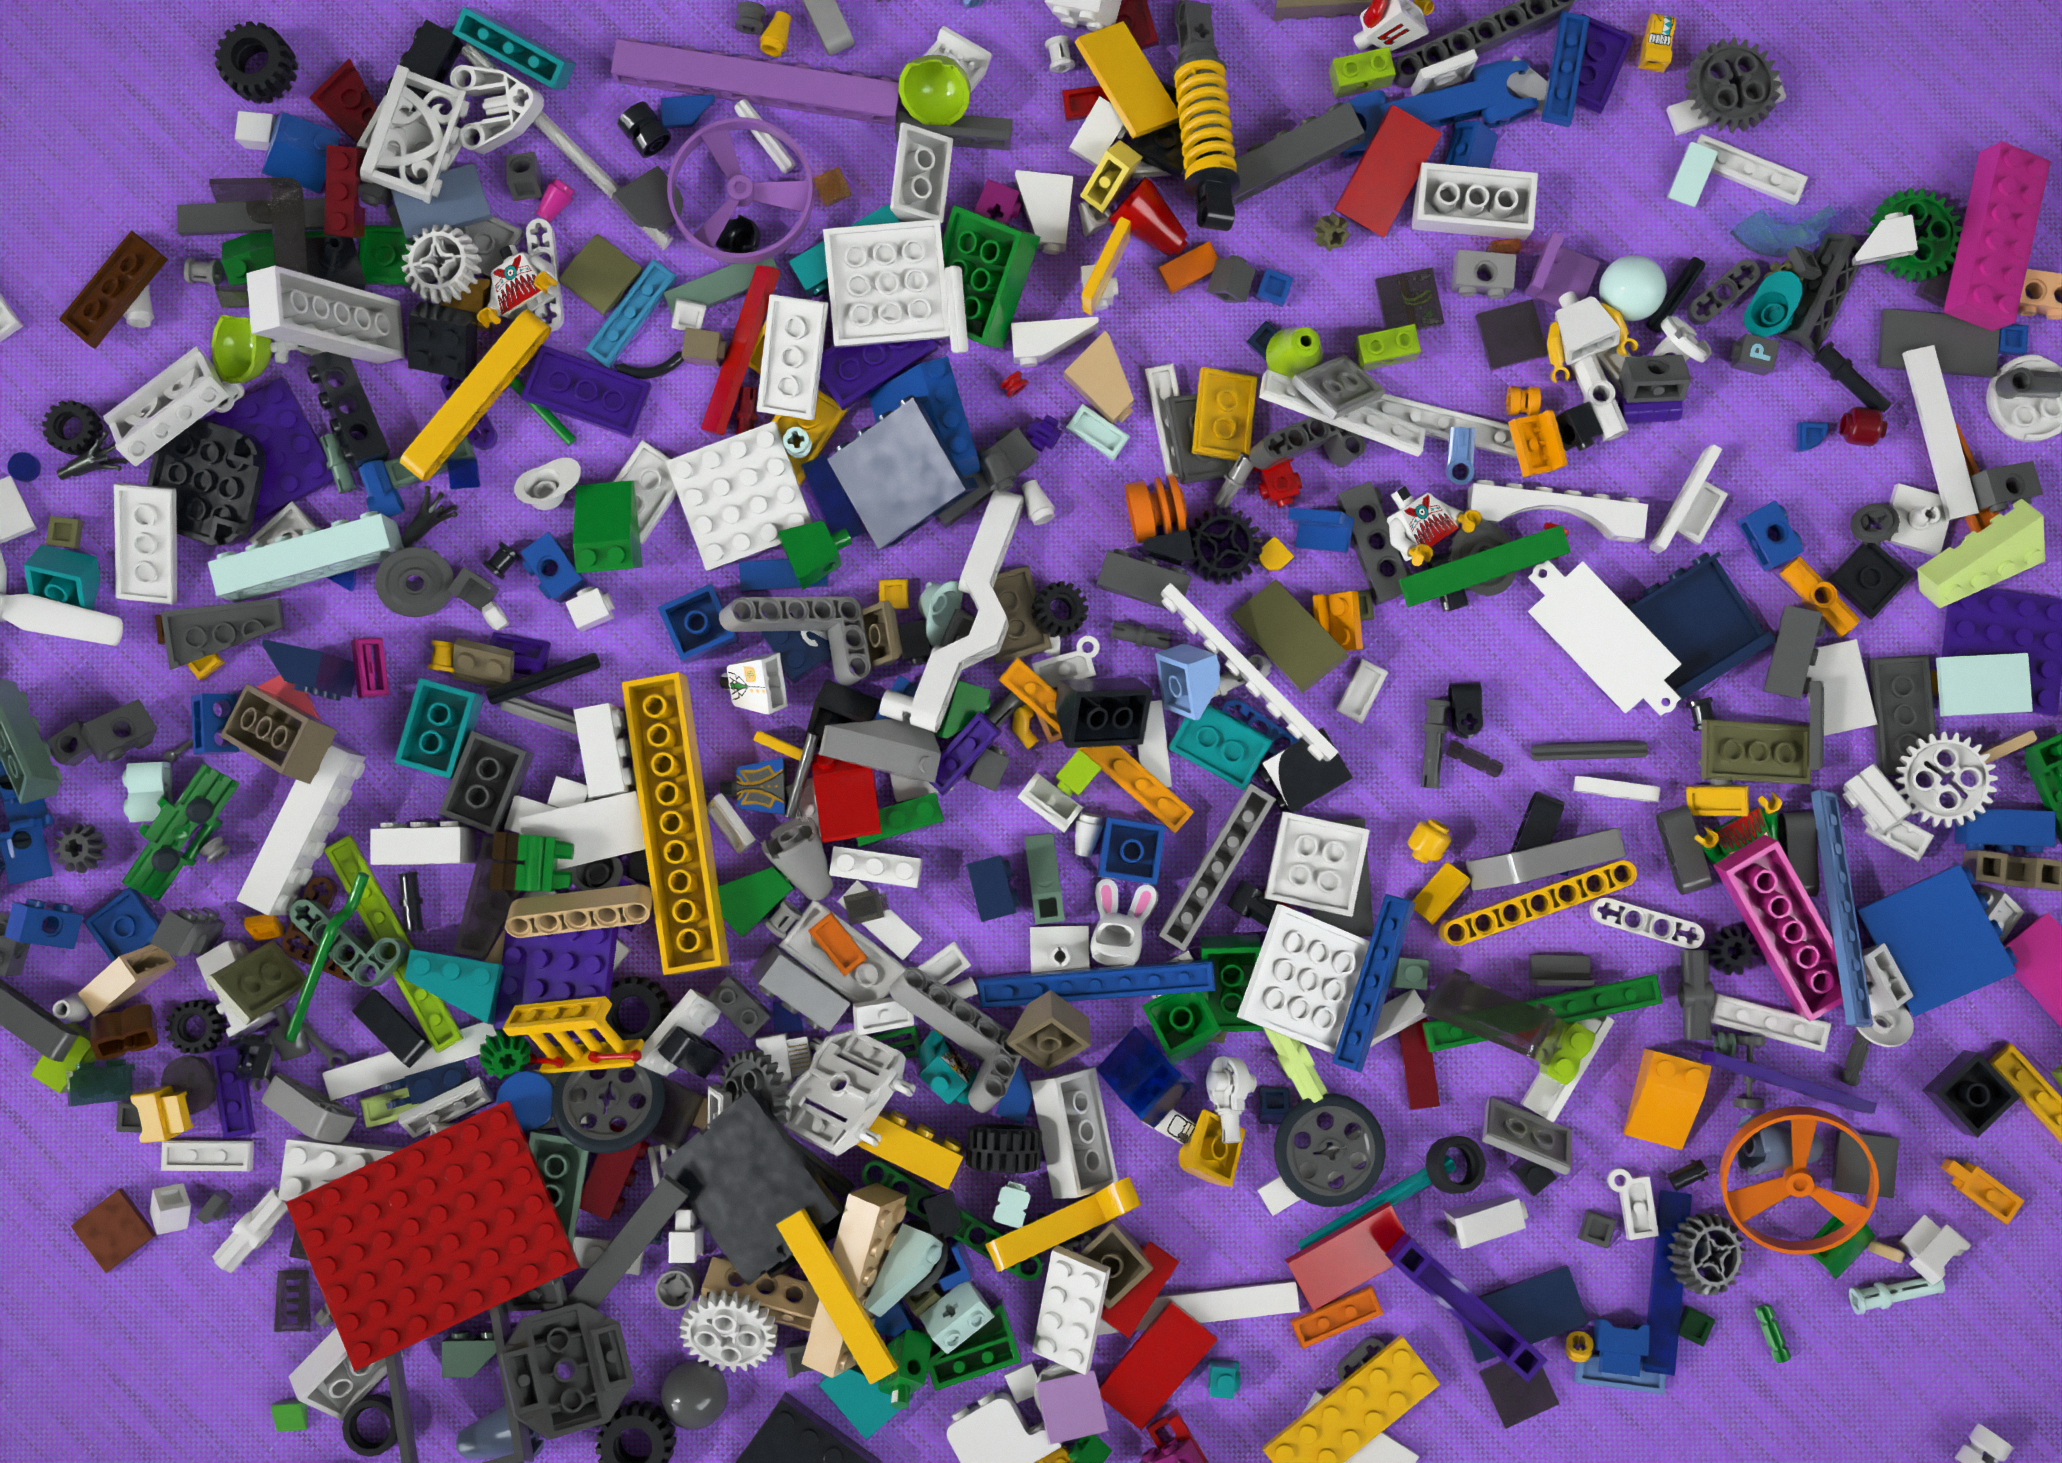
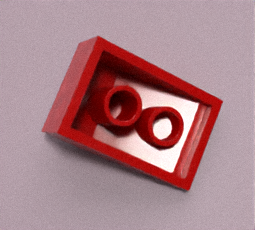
[812,754,881,843]

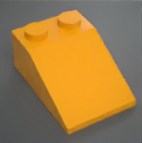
[1623,1048,1712,1150]

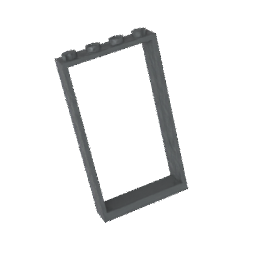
[385,1302,534,1463]

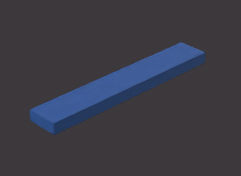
[1332,894,1415,1073]

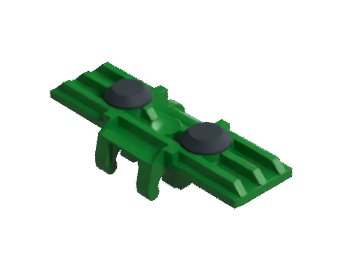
[122,763,240,901]

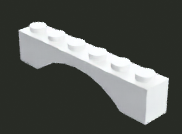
[1466,480,1648,543]

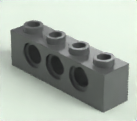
[1335,481,1412,606]

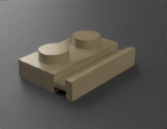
[453,638,515,687]

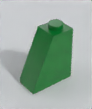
[718,867,796,937]

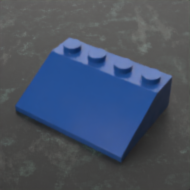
[868,356,981,476]

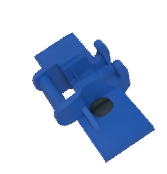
[0,759,54,885]

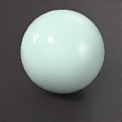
[1599,255,1667,321]

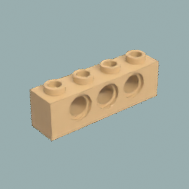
[701,1257,819,1332]

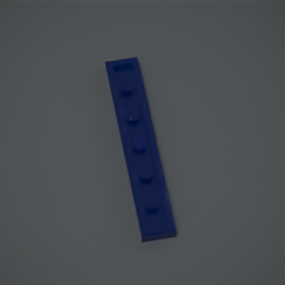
[1642,1190,1692,1376]

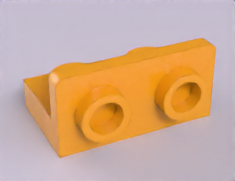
[1312,591,1363,652]

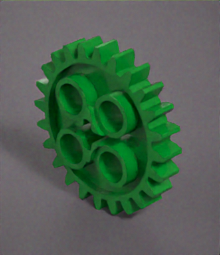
[1866,188,1962,283]

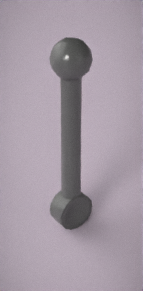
[164,738,193,763]

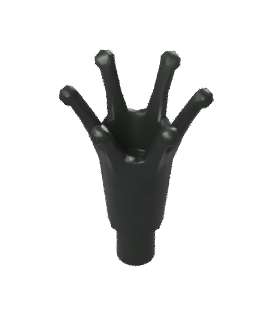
[57,430,128,480]
[401,486,458,548]

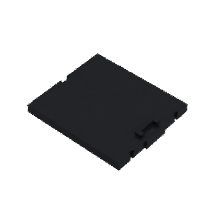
[660,1087,844,1286]

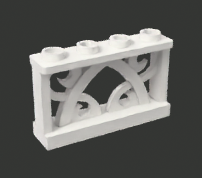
[360,65,470,204]
[103,346,229,466]

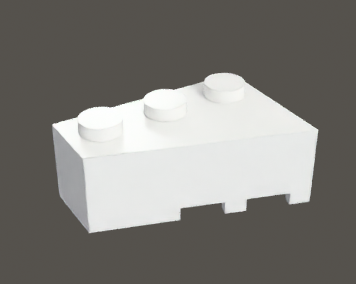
[196,940,277,1037]

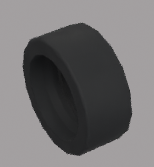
[1425,1136,1486,1194]
[342,1394,398,1457]

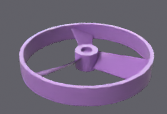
[667,117,814,264]

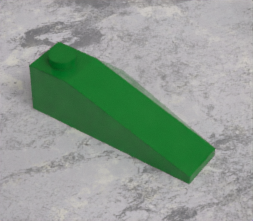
[221,231,341,297]

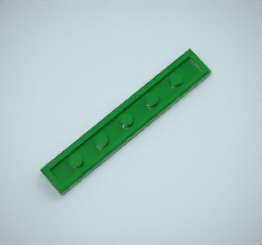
[1398,525,1571,608]

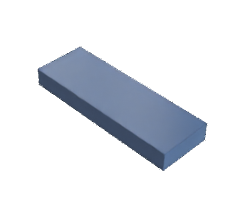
[1573,1353,1668,1395]

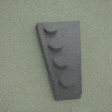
[161,598,285,670]

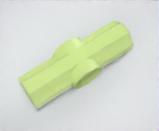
[1263,1027,1328,1103]

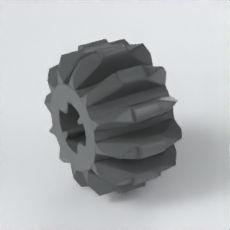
[52,823,108,873]

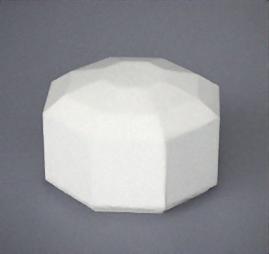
[482,601,510,631]

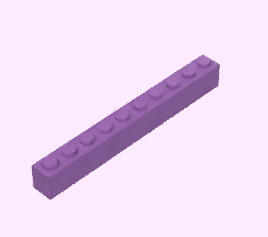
[610,38,901,126]

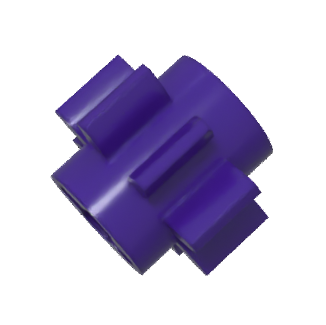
[1026,414,1062,452]

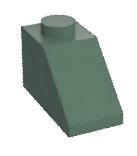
[1389,957,1429,990]

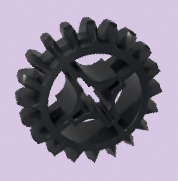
[1188,507,1263,585]

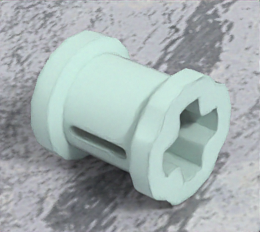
[783,427,812,458]

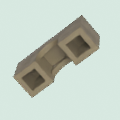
[1962,850,2062,891]

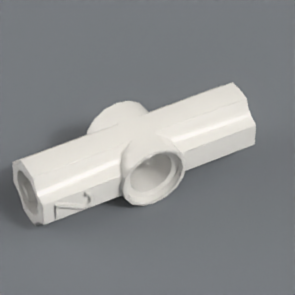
[1570,354,1629,442]
[212,1187,289,1273]

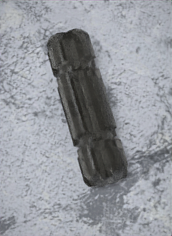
[1446,741,1504,777]

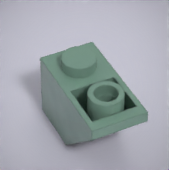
[442,1330,497,1378]

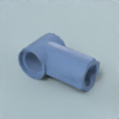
[1444,427,1476,485]

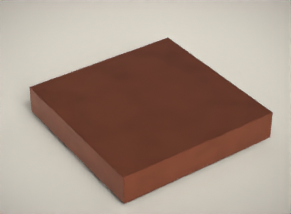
[71,1188,157,1273]

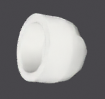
[1248,654,1272,678]

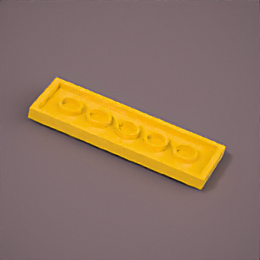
[1262,1335,1440,1463]

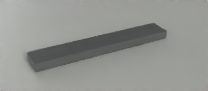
[177,198,325,236]
[567,1174,690,1309]

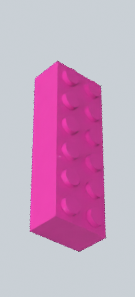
[1943,141,2051,331]
[1713,834,1843,1022]

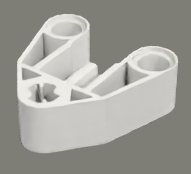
[450,65,544,154]

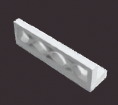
[1520,1016,1615,1123]

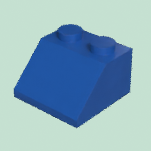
[261,112,340,194]

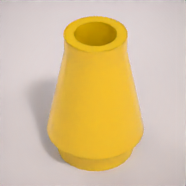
[759,11,792,57]

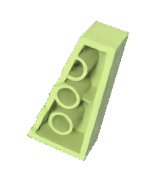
[1917,498,2045,609]

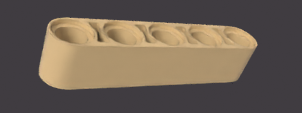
[505,884,653,938]

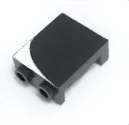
[1258,727,1353,813]

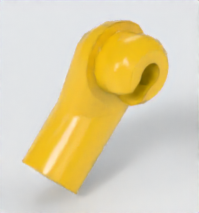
[1012,705,1039,750]

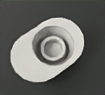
[514,458,581,510]

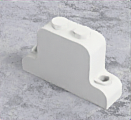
[947,1391,1063,1463]

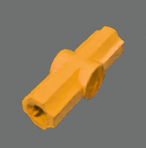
[1779,556,1860,638]

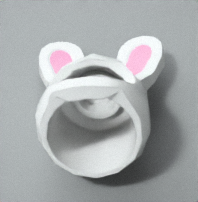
[1090,879,1158,967]

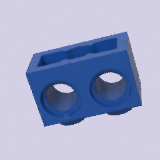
[191,693,239,755]

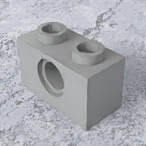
[1451,250,1517,299]

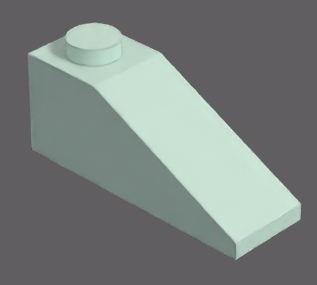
[863,1223,943,1317]

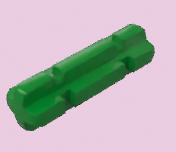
[1755,1303,1791,1363]

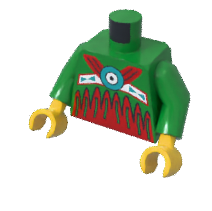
[1694,792,1782,864]

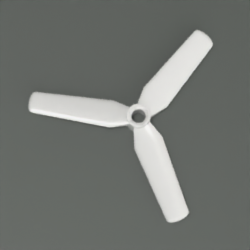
[0,549,123,646]

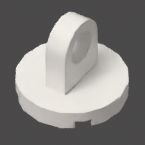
[1653,316,1712,363]

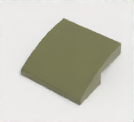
[559,234,642,316]

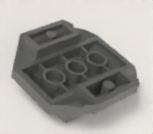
[500,1302,634,1440]

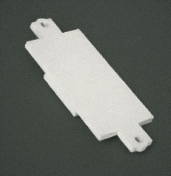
[1528,560,1682,716]

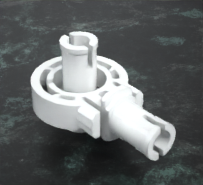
[1206,1056,1257,1143]

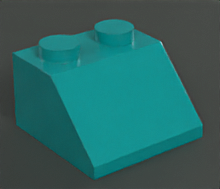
[24,544,101,610]

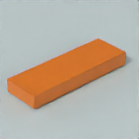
[1290,1285,1384,1349]

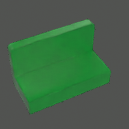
[1808,1215,1875,1279]

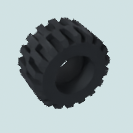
[215,21,298,104]
[605,976,673,1042]
[966,1123,1042,1173]
[595,1400,677,1463]

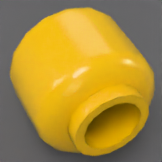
[1407,818,1452,864]

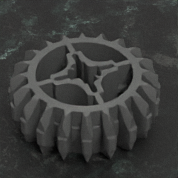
[1667,1213,1746,1296]

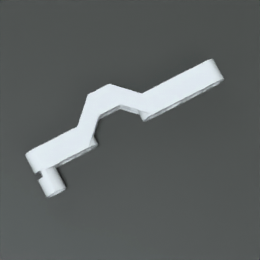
[879,489,1024,732]

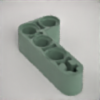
[289,900,409,987]

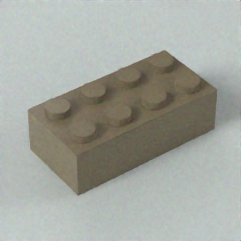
[220,683,337,784]

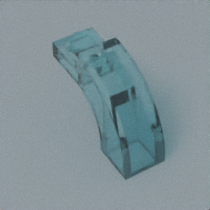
[1730,205,1836,257]

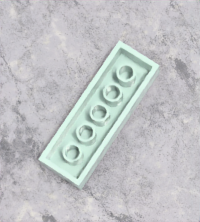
[208,511,404,603]

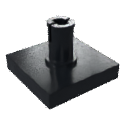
[292,235,366,290]

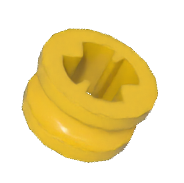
[1565,1331,1594,1363]

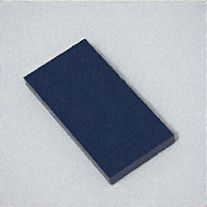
[1462,1265,1589,1364]

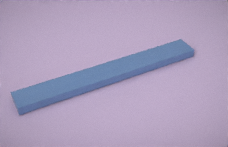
[1811,790,1873,1028]

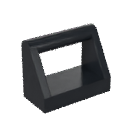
[1142,530,1195,566]

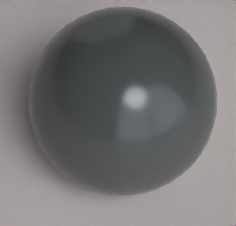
[661,1360,728,1430]

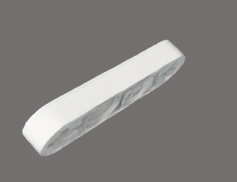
[526,218,564,332]
[1589,898,1705,949]

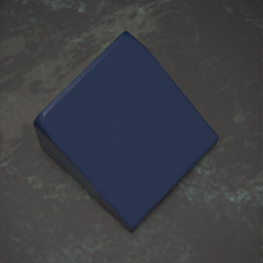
[1259,1088,1290,1124]

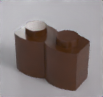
[90,1004,158,1060]

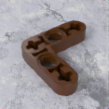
[282,877,355,981]

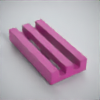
[351,638,389,698]

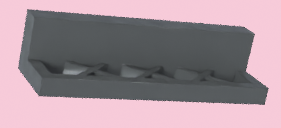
[894,110,1013,151]
[1777,232,1861,354]

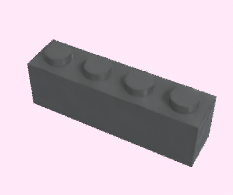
[937,427,1039,528]

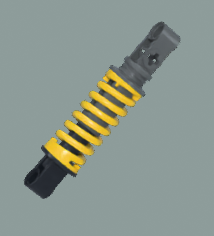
[1173,0,1240,231]

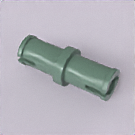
[319,433,357,494]

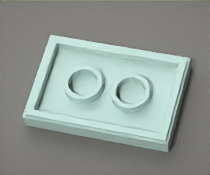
[1936,653,2033,717]

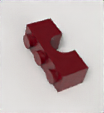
[324,145,367,238]

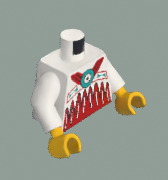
[477,245,560,329]
[1387,486,1482,566]

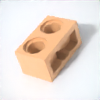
[2017,269,2062,320]

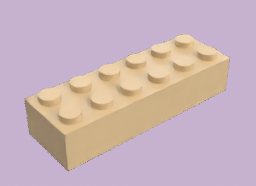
[801,1183,907,1378]

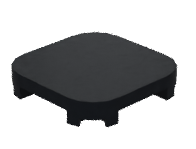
[147,419,266,546]

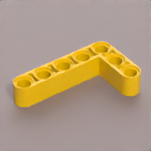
[985,1177,1142,1272]

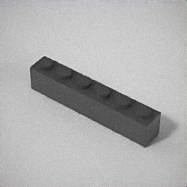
[1232,101,1365,206]

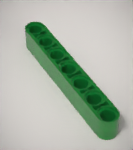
[862,1158,1042,1281]

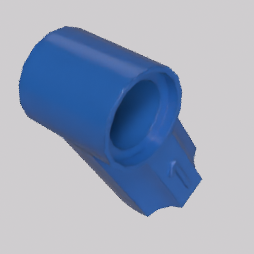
[358,460,405,518]

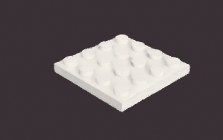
[823,219,950,348]
[665,421,813,571]
[1237,904,1370,1055]

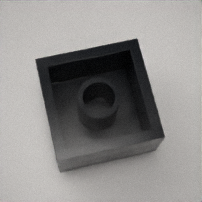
[408,301,478,380]
[1922,1050,2021,1138]

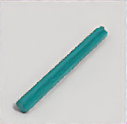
[1298,1155,1456,1250]

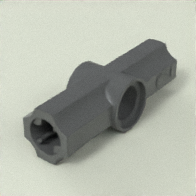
[1678,950,1715,1040]

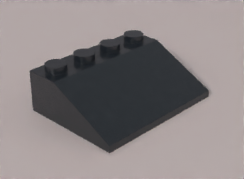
[735,1391,882,1463]

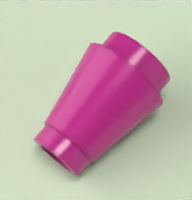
[536,177,575,223]

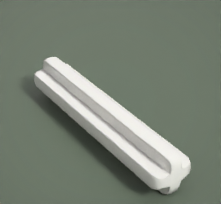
[734,99,795,173]
[944,266,968,353]

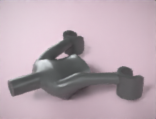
[252,1004,349,1091]

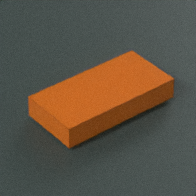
[1158,241,1219,295]
[808,912,868,977]

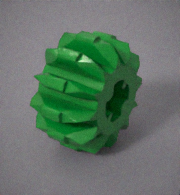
[479,1029,531,1080]

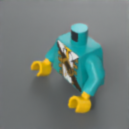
[917,1028,978,1106]

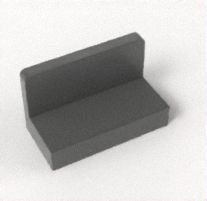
[1529,955,1596,986]

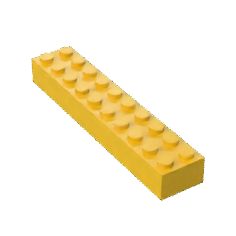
[621,672,730,975]

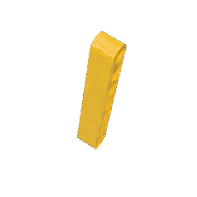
[400,309,552,482]
[1438,860,1637,946]

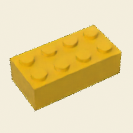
[856,1110,965,1190]

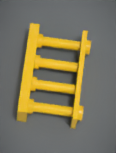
[502,996,645,1074]

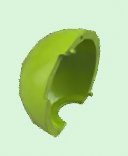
[898,55,971,126]
[211,315,272,384]

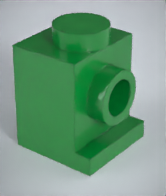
[1067,1435,1112,1463]

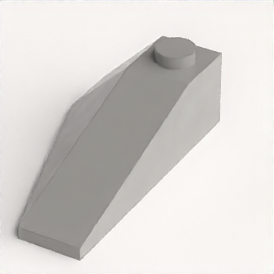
[819,718,941,783]

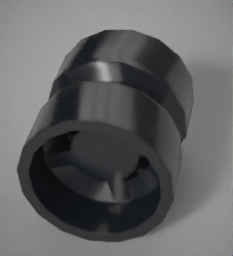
[617,101,672,158]

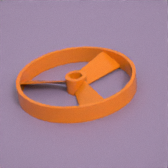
[1719,1106,1879,1255]

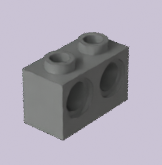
[707,975,774,1039]

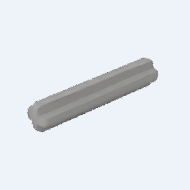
[500,697,578,735]

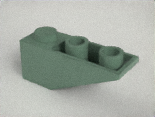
[1024,833,1065,925]

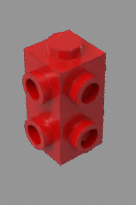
[1252,449,1302,508]

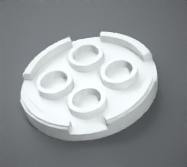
[1986,355,2062,442]

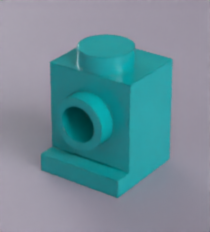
[1207,1359,1241,1399]

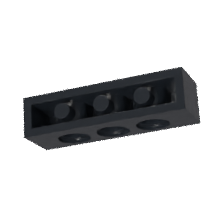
[307,352,390,471]

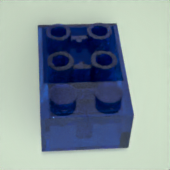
[1096,1026,1195,1128]

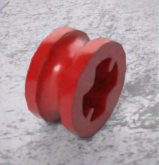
[1000,371,1029,398]

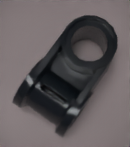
[1448,681,1483,739]

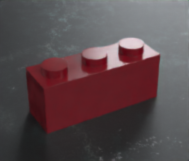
[580,1121,650,1221]

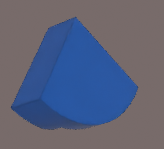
[1796,422,1829,452]

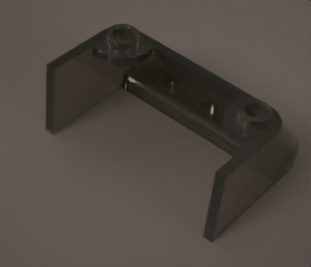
[209,177,309,308]
[1422,968,1566,1066]

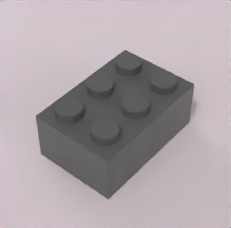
[439,731,534,835]

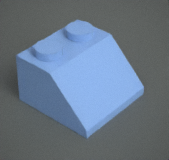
[1155,643,1221,720]

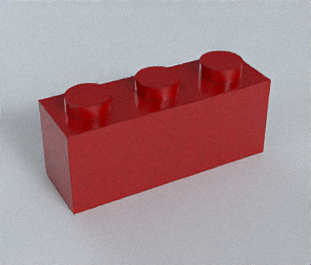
[1101,1241,1180,1339]

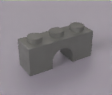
[150,907,226,957]

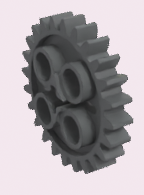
[1684,37,1782,133]
[719,1049,790,1124]

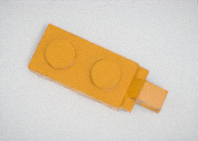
[1940,1158,2024,1225]

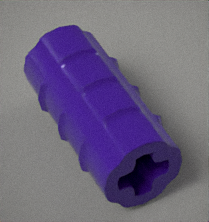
[1618,398,1683,424]

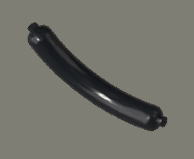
[615,351,684,379]

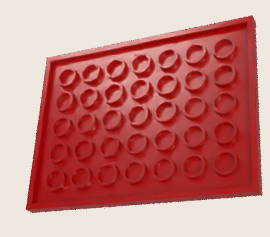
[285,1100,581,1372]

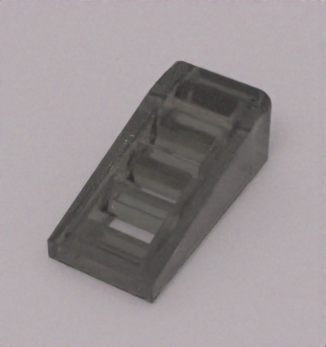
[274,1269,311,1333]

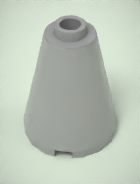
[762,817,833,900]

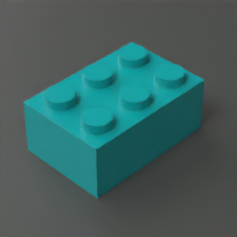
[394,678,484,779]

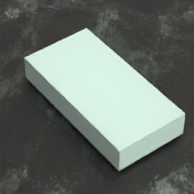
[1667,142,1718,208]
[1066,404,1130,461]

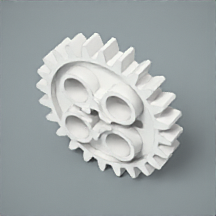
[1894,732,1998,828]
[680,1290,778,1372]

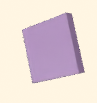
[1035,1370,1109,1445]

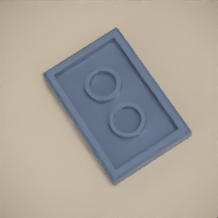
[391,163,492,243]

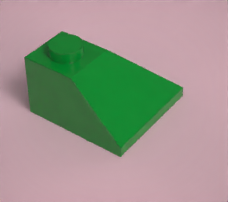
[1142,992,1222,1064]

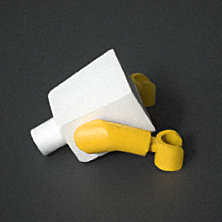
[1547,291,1638,383]

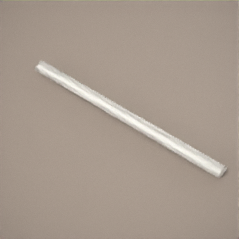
[461,42,673,250]

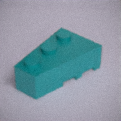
[404,949,504,1025]

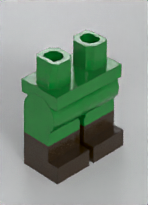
[490,832,575,892]

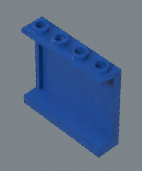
[1855,861,2018,1017]

